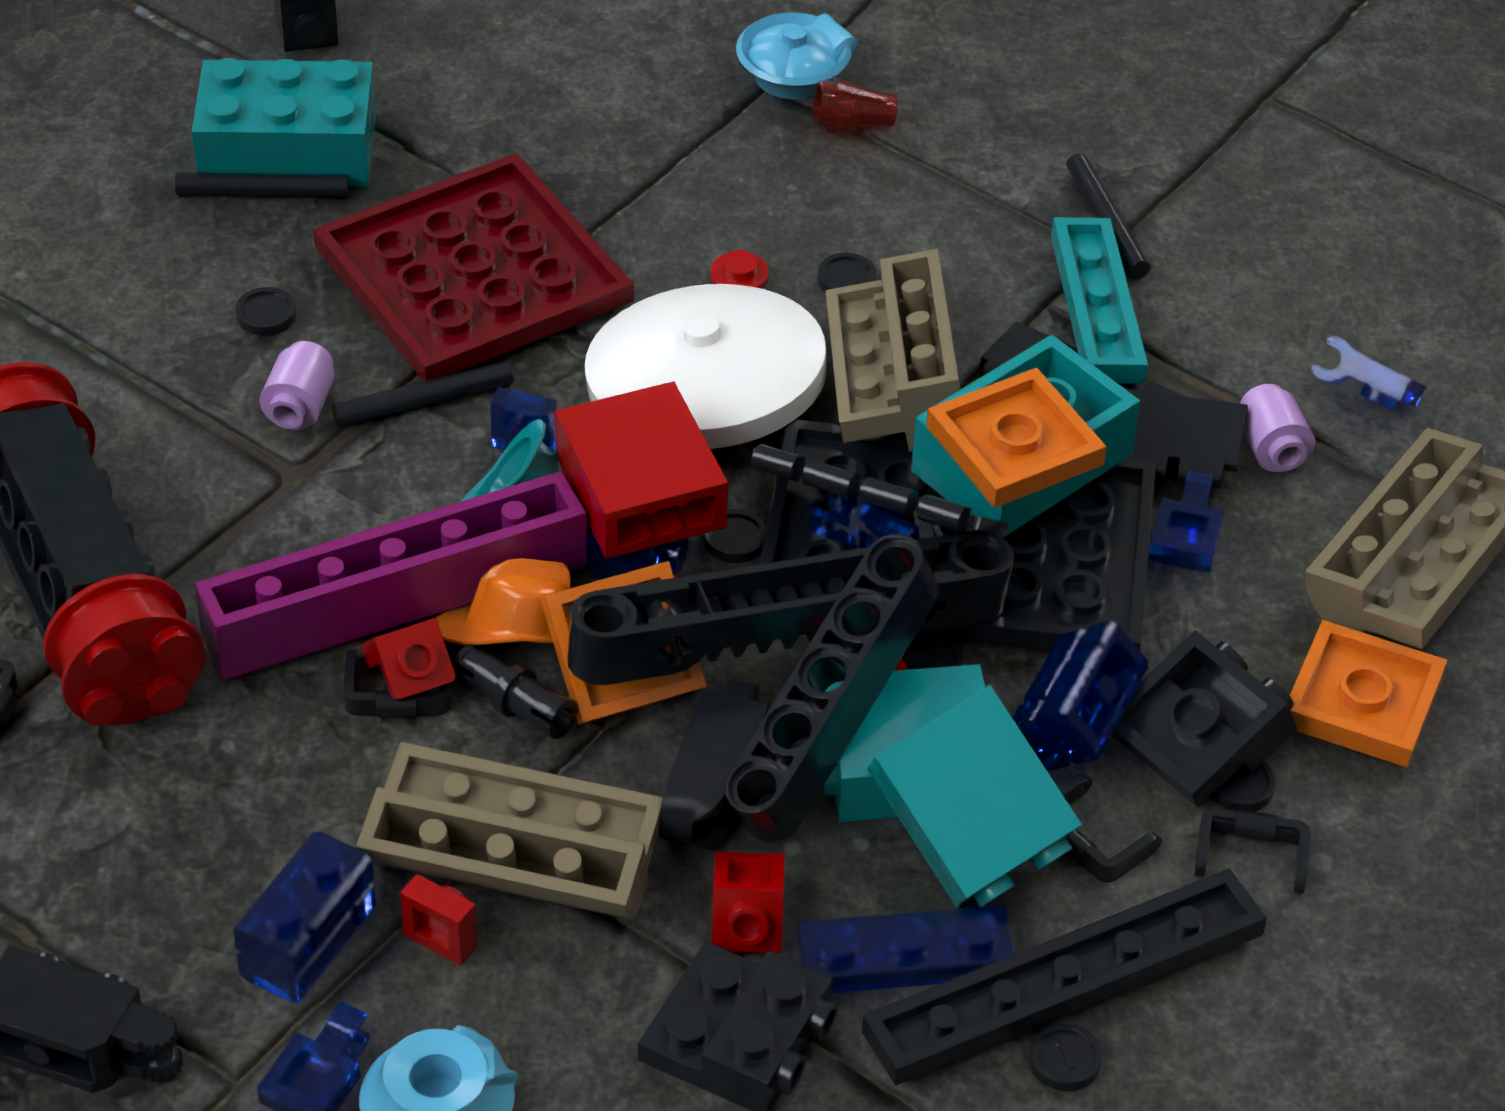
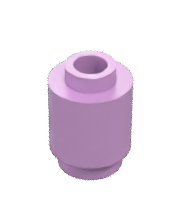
[259,341,335,430]
[1240,384,1315,472]

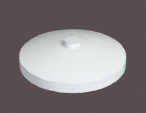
[585,284,828,449]

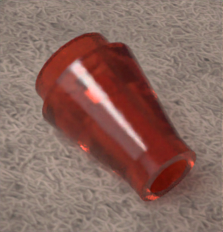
[813,76,898,132]

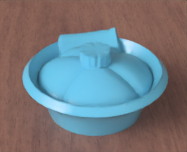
[736,12,858,99]
[359,1025,518,1111]

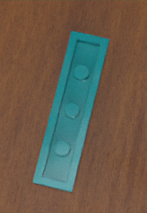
[1051,217,1148,384]

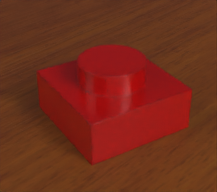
[400,874,477,966]

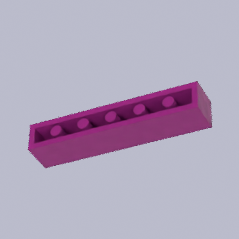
[194,471,587,681]

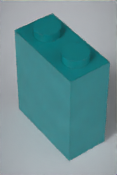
[821,664,985,822]
[867,685,1082,908]

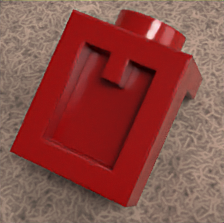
[359,618,455,700]
[712,852,785,953]

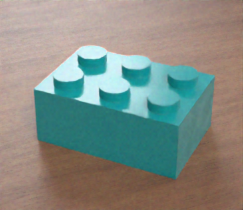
[192,58,376,187]
[911,334,1140,538]

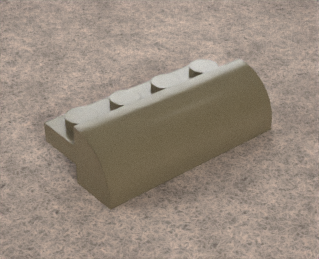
[825,249,961,452]
[1305,428,1505,649]
[356,742,663,920]

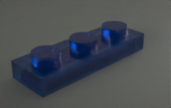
[797,905,1015,993]

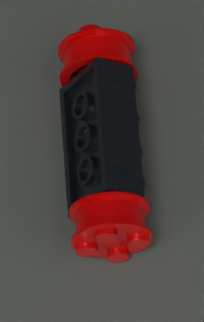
[0,362,206,726]

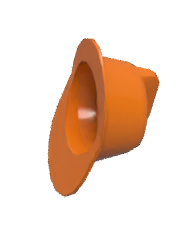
[436,558,571,645]

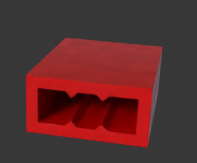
[554,381,728,559]

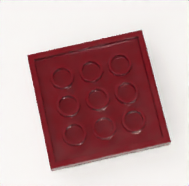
[313,153,634,381]

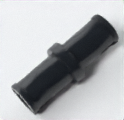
[453,645,578,739]

